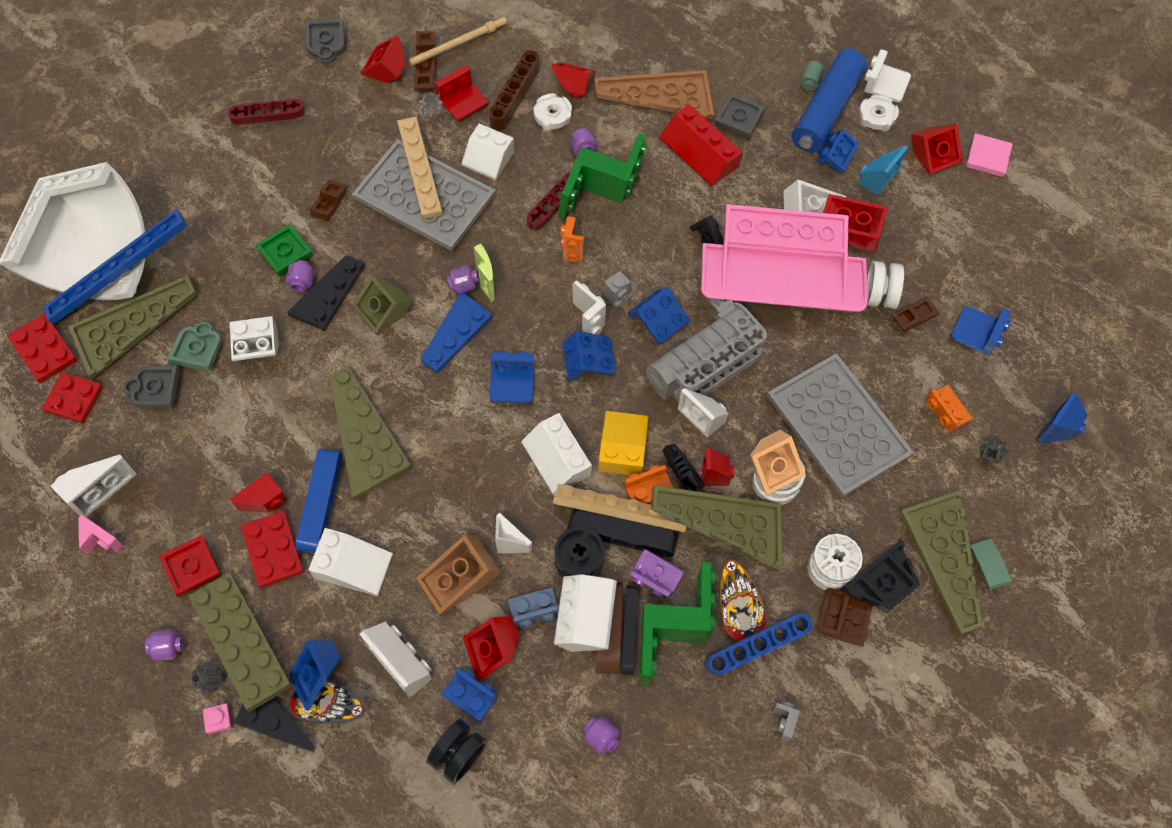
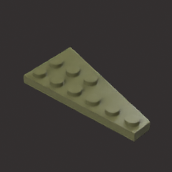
[68,275,197,379]
[329,366,411,501]

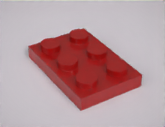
[7,313,78,384]
[240,510,304,589]

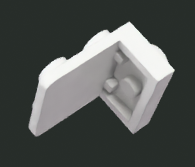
[864,49,911,103]
[572,281,606,335]

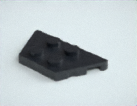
[841,540,920,613]

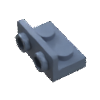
[508,588,559,629]

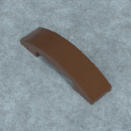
[414,31,436,91]
[596,582,623,674]

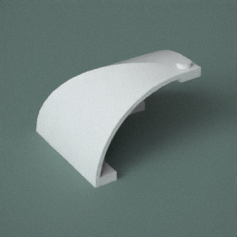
[0,162,145,300]

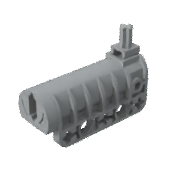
[646,297,767,403]

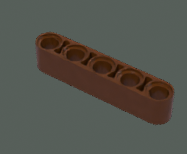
[489,50,539,131]

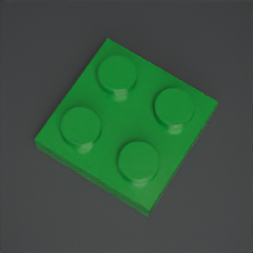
[255,224,313,276]

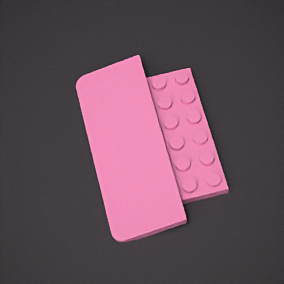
[701,204,868,312]

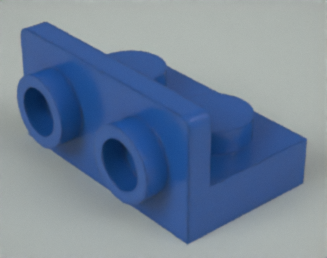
[816,129,859,174]
[441,668,497,723]

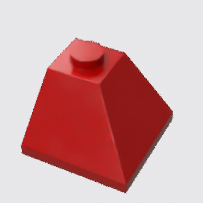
[360,35,405,83]
[551,62,596,98]
[911,124,963,174]
[463,616,520,681]

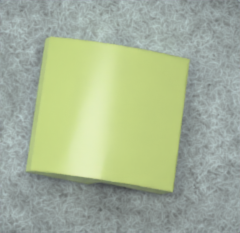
[474,243,495,302]

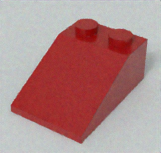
[823,194,888,253]

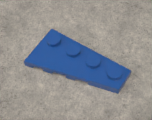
[421,293,493,374]

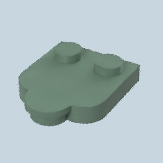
[167,322,222,371]

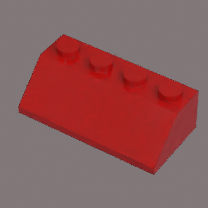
[659,104,742,187]

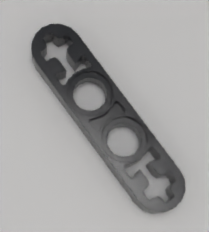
[621,585,638,675]

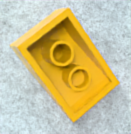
[598,411,648,475]

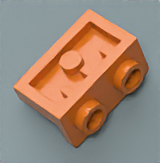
[925,385,973,433]
[624,465,673,504]

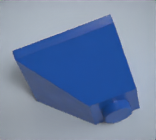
[1037,392,1088,443]
[289,640,341,710]

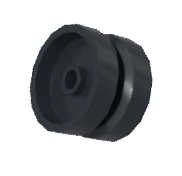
[554,527,605,578]
[426,719,487,785]

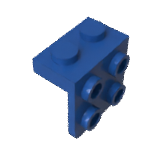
[951,306,1011,356]
[562,331,616,380]
[489,351,535,404]

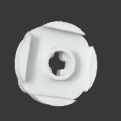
[534,94,572,131]
[859,95,899,131]

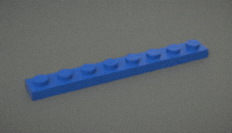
[43,209,188,324]

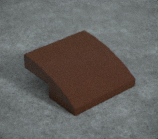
[817,588,873,647]

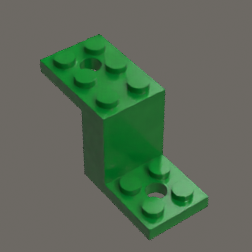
[557,133,647,218]
[639,562,715,686]

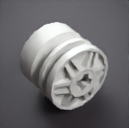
[807,534,863,590]

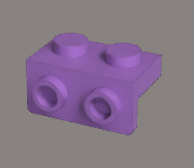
[630,549,685,598]

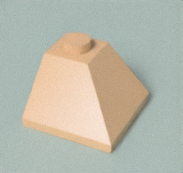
[750,430,806,495]

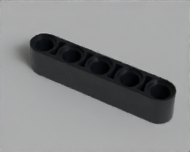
[567,508,679,557]

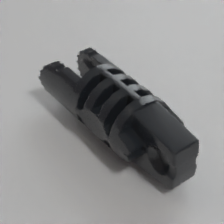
[662,444,705,491]

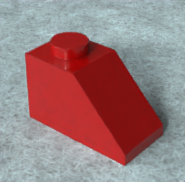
[701,449,734,486]
[230,472,287,513]

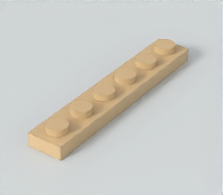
[397,117,442,220]
[553,484,686,532]

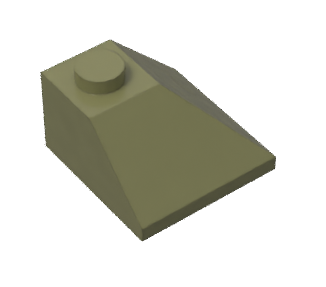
[352,275,413,334]

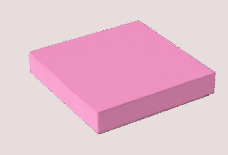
[966,133,1013,177]

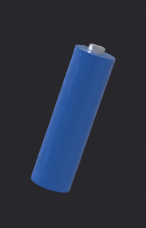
[791,48,868,153]

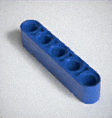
[296,448,342,553]
[704,614,812,675]

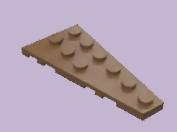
[594,70,714,120]

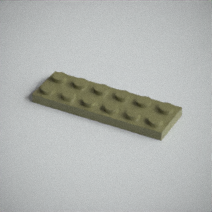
[188,572,292,712]

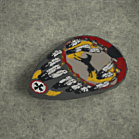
[290,680,365,724]

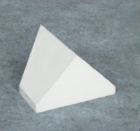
[495,513,532,553]

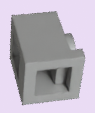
[603,271,632,308]

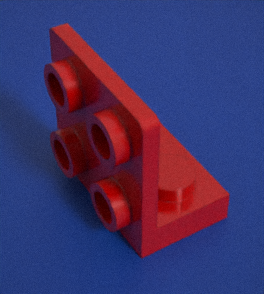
[434,65,489,122]

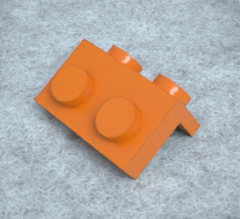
[560,216,584,262]

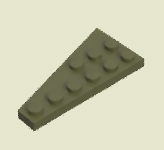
[651,485,783,570]
[900,490,982,636]

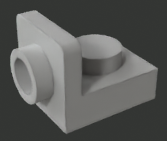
[773,702,800,743]

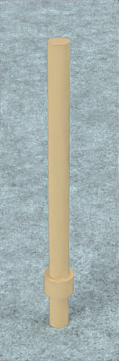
[408,17,507,66]

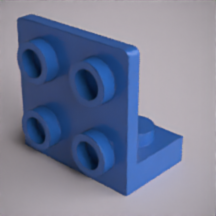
[627,287,689,344]

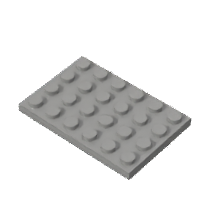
[352,139,496,251]
[767,353,914,498]

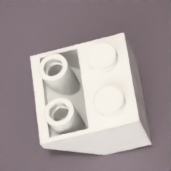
[230,316,279,361]

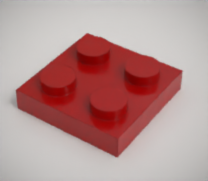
[41,372,103,424]
[159,535,221,597]

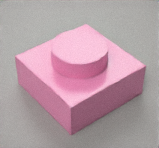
[203,703,232,735]

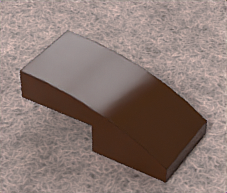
[310,179,347,222]
[892,296,939,331]

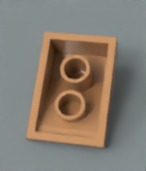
[416,534,501,615]

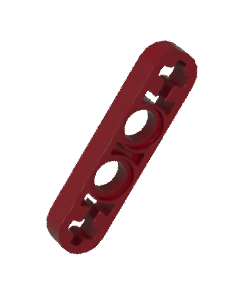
[228,99,305,125]
[527,172,571,230]

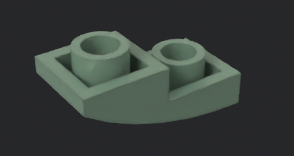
[970,538,1011,590]

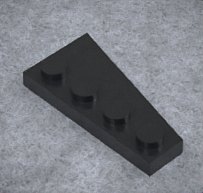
[287,255,365,331]

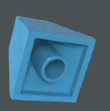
[858,145,908,196]

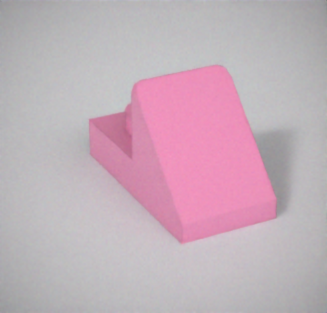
[78,514,123,554]

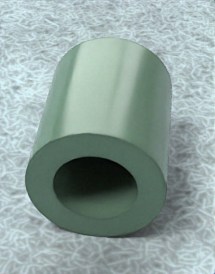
[800,61,825,91]

